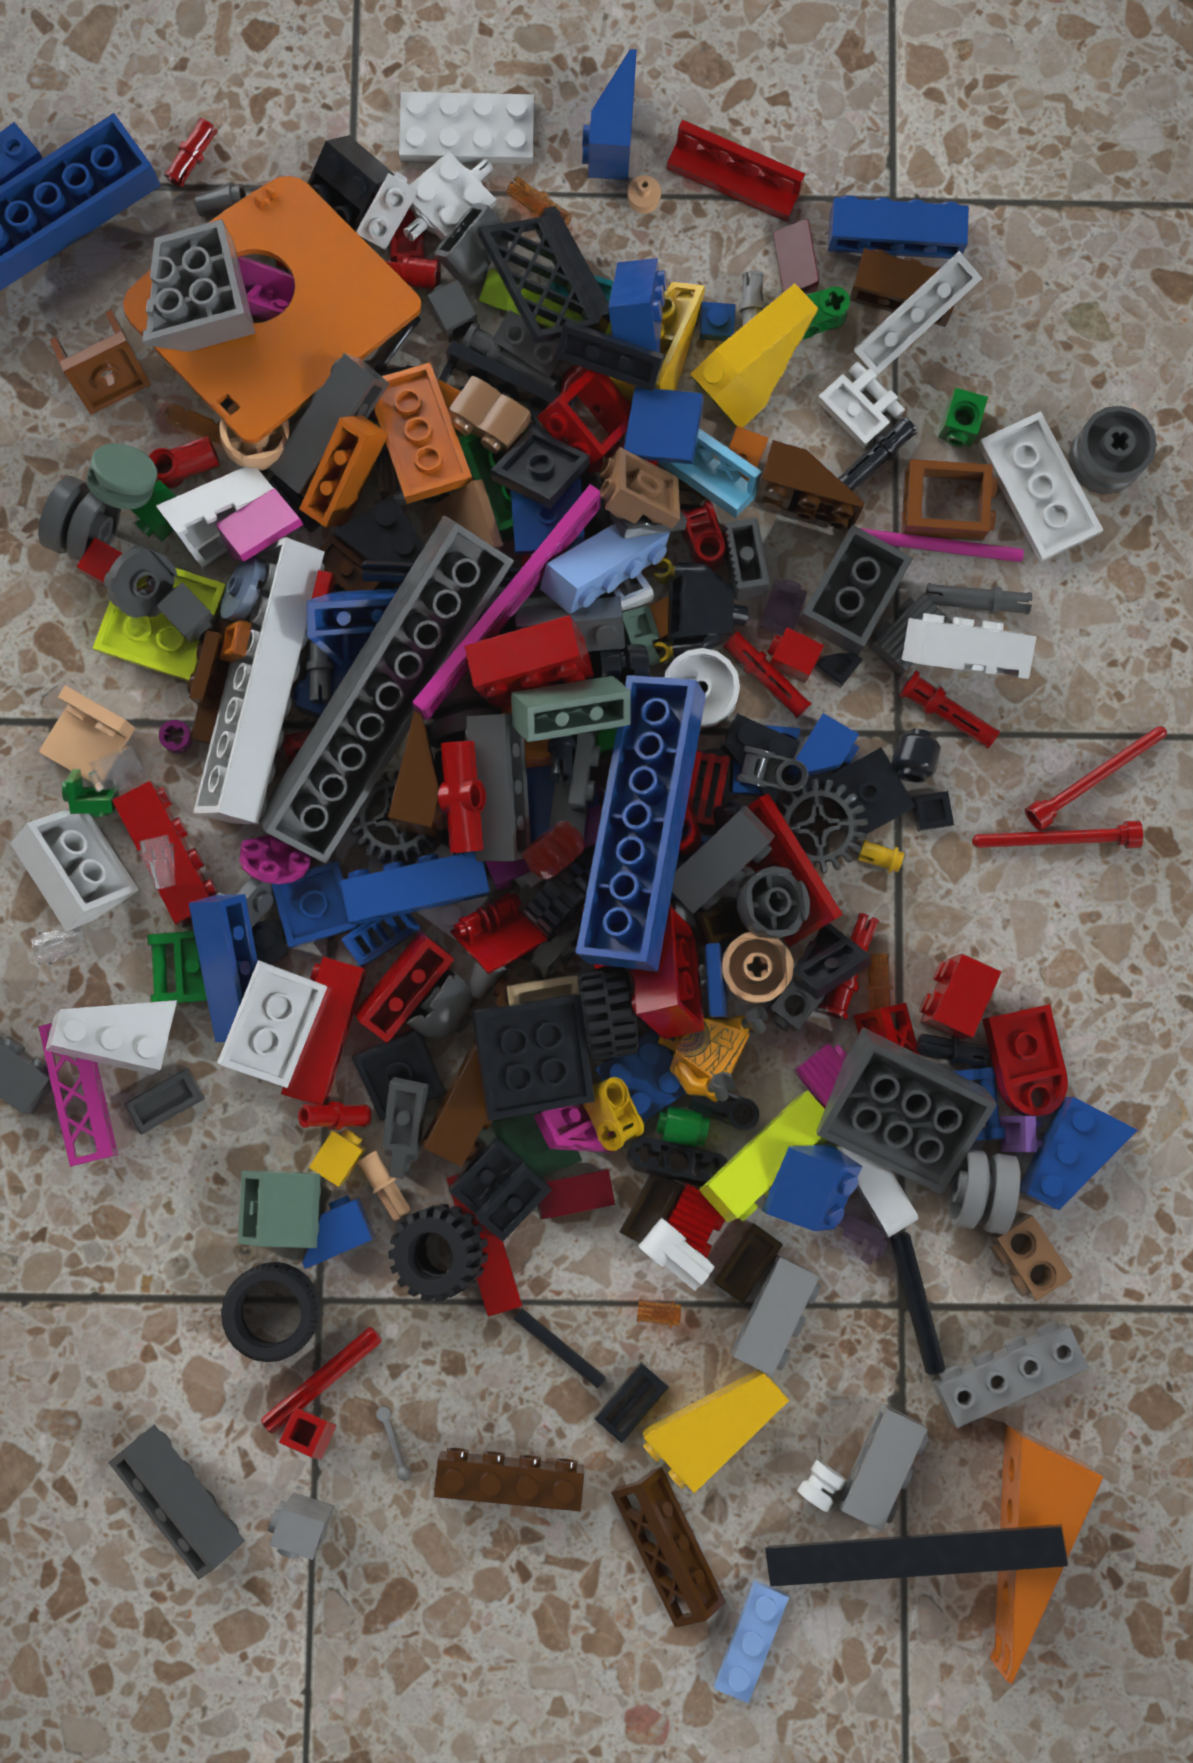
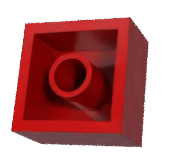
[919,954,1002,1039]

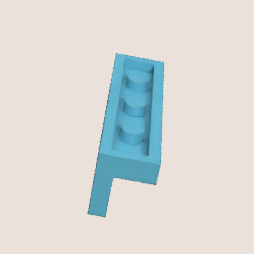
[658,428,762,518]

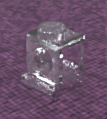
[87,745,148,792]

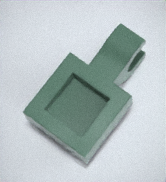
[622,605,660,668]

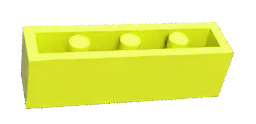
[699,1090,828,1223]

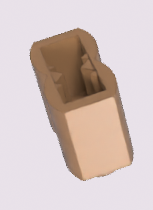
[449,376,532,454]

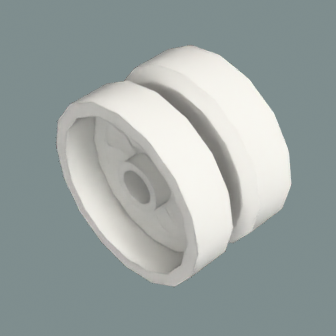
[664,648,740,731]

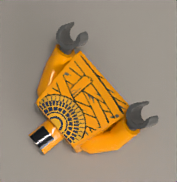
[658,1006,769,1103]

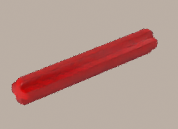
[261,1327,382,1434]

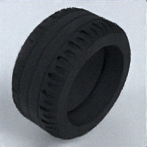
[221,1262,321,1362]

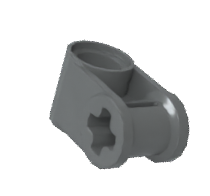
[736,745,808,791]

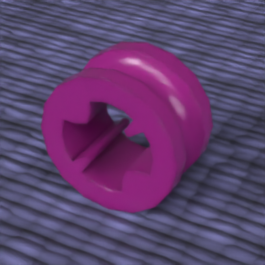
[159,720,193,753]

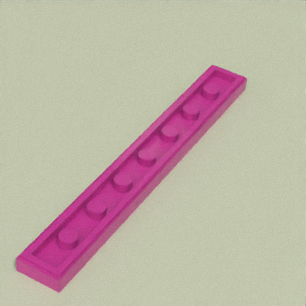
[412,484,601,720]

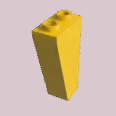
[643,1369,790,1493]

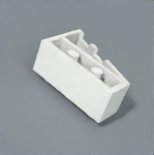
[156,467,273,568]
[45,1000,177,1075]

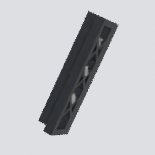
[439,340,575,437]

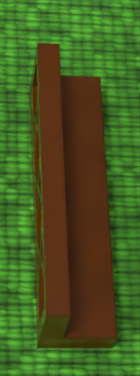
[611,1467,726,1628]

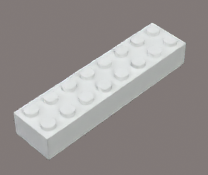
[193,537,325,824]

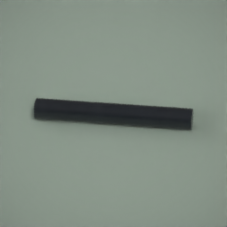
[513,1308,606,1388]

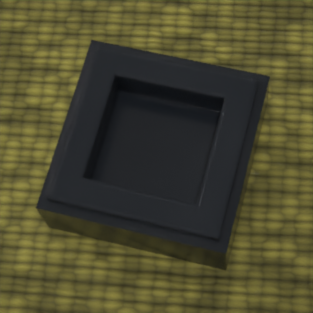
[912,791,954,832]

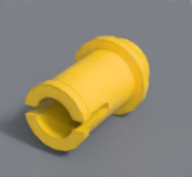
[857,840,904,874]

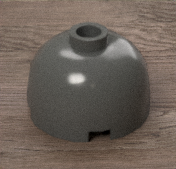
[736,866,810,939]
[405,967,473,1039]

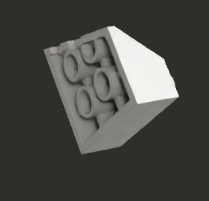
[142,219,255,352]

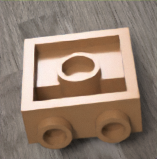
[599,447,680,529]

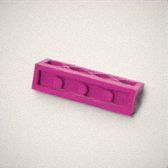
[38,1023,119,1167]

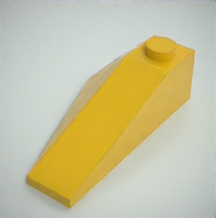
[608,282,705,405]
[690,283,818,428]

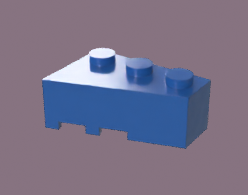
[608,258,667,353]

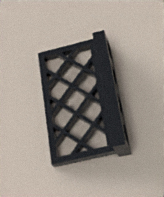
[479,206,611,343]

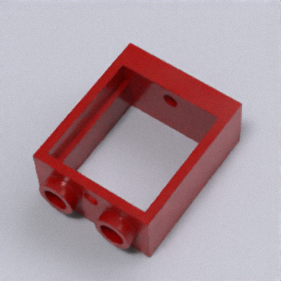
[537,369,631,465]

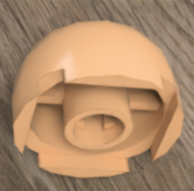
[219,403,290,470]

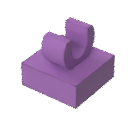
[1000,1116,1042,1152]

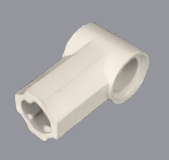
[638,1218,714,1291]

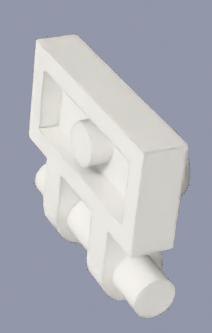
[817,362,905,449]

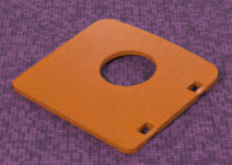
[123,176,422,444]

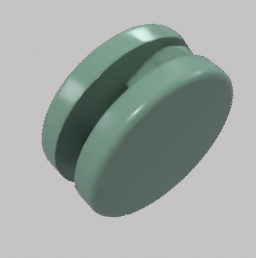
[86,443,157,509]

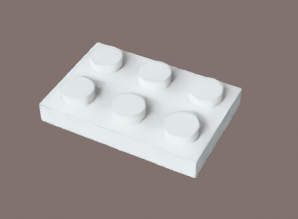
[217,960,327,1088]

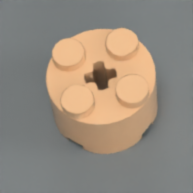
[722,932,794,1004]

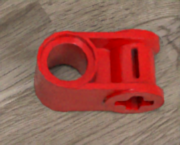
[681,500,725,571]

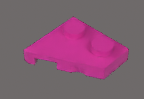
[534,1104,622,1153]

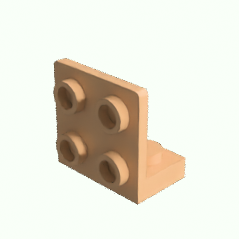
[39,685,136,786]

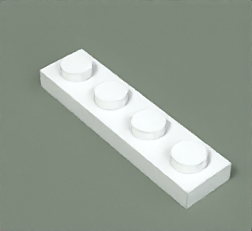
[854,251,983,375]

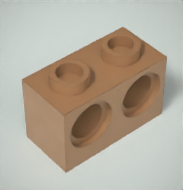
[989,1213,1073,1301]

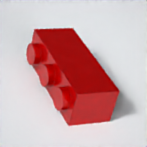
[354,930,455,1043]

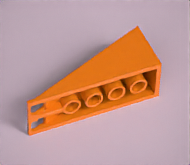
[989,1423,1103,1684]

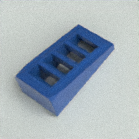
[341,913,421,969]

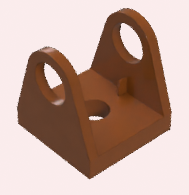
[50,309,151,415]

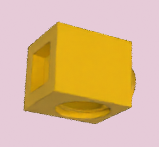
[309,1128,366,1187]

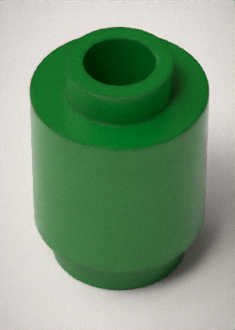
[656,1106,710,1148]

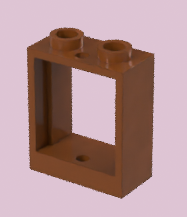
[901,459,997,542]

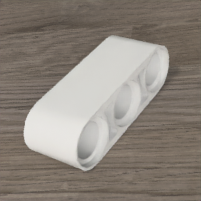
[835,1145,919,1238]

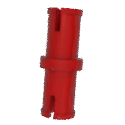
[164,118,218,188]
[298,1101,372,1130]

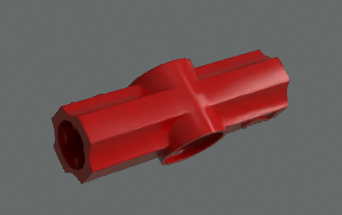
[148,436,220,489]
[438,740,486,853]

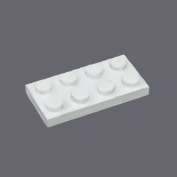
[399,92,534,164]
[977,411,1103,563]

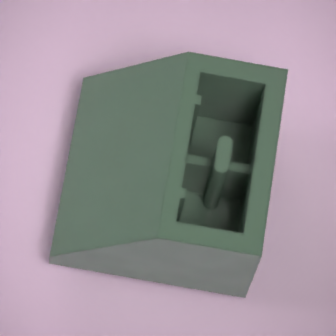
[238,1170,321,1248]

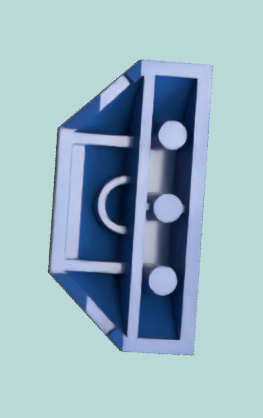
[306,589,398,668]

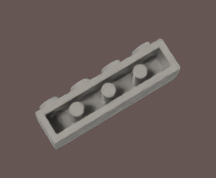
[932,1321,1089,1428]

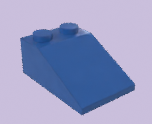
[582,49,637,180]

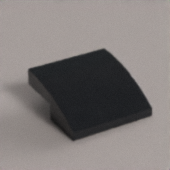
[449,1135,552,1242]

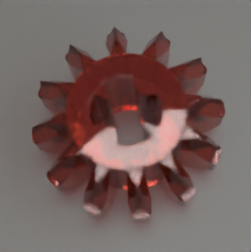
[522,821,586,880]

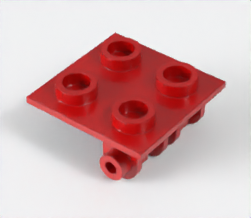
[450,893,548,974]

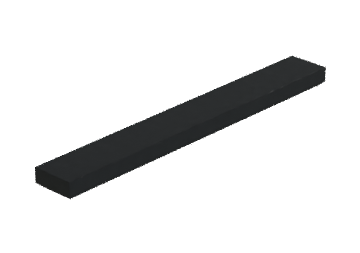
[765,1524,1068,1587]

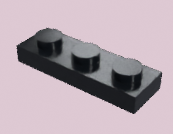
[555,321,665,392]

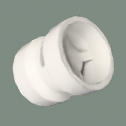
[797,1459,847,1512]

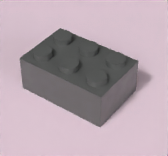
[798,524,913,656]

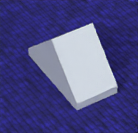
[609,572,654,612]

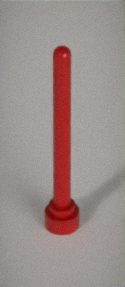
[1024,726,1167,831]
[972,820,1144,849]

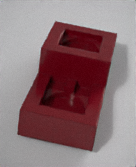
[538,1169,616,1219]

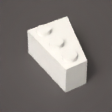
[902,613,1037,679]

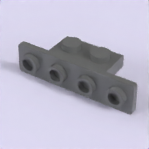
[547,730,601,848]

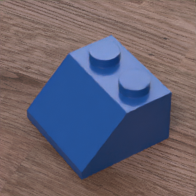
[762,1145,863,1231]

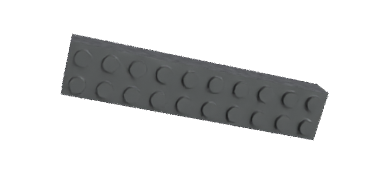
[259,516,514,863]

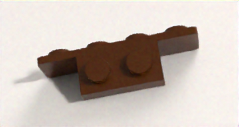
[188,616,233,744]

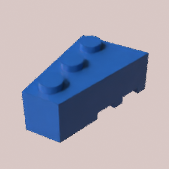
[1019,1097,1138,1210]

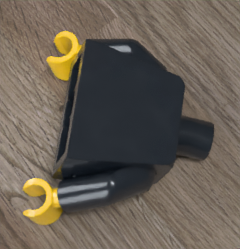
[653,558,749,665]

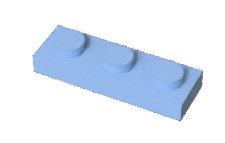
[714,1579,789,1703]

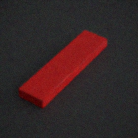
[446,1173,523,1317]

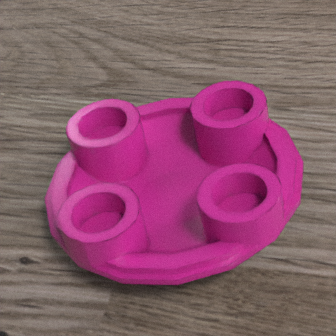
[239,835,310,884]

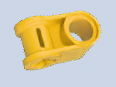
[583,1077,644,1151]

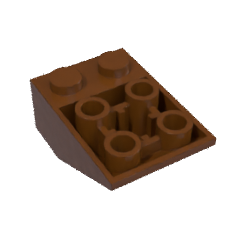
[755,440,864,530]

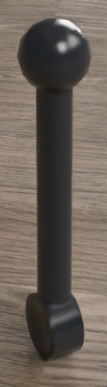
[374,316,421,374]

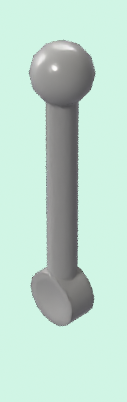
[376,1406,411,1481]

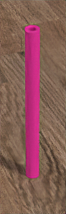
[860,528,1024,562]

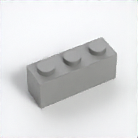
[730,1254,821,1377]
[837,1403,928,1531]

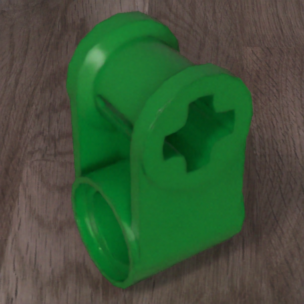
[802,286,850,340]

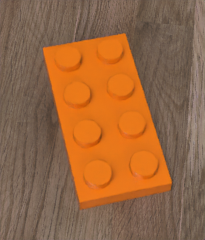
[373,362,473,504]

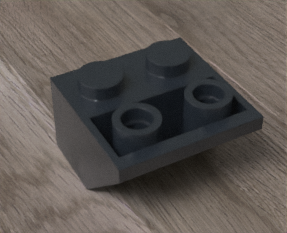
[307,135,395,232]

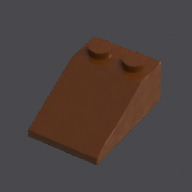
[388,712,447,837]

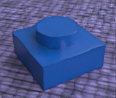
[699,302,736,341]

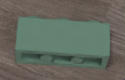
[511,676,630,742]

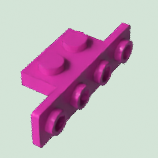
[238,256,295,321]

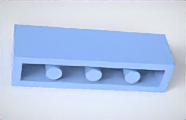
[540,523,670,614]

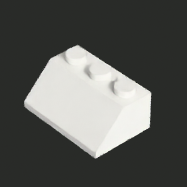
[10,809,139,931]

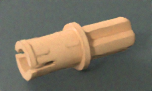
[357,1151,411,1221]

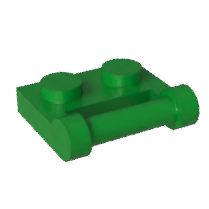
[147,931,207,1004]

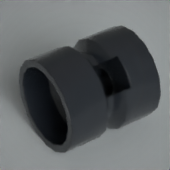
[590,644,650,686]

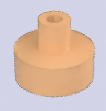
[627,175,661,214]

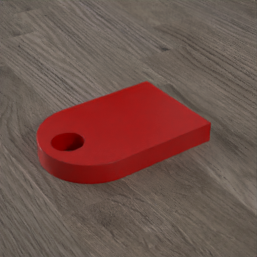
[982,1004,1068,1116]

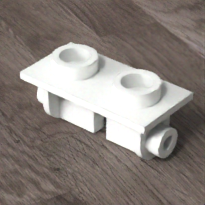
[356,172,418,250]

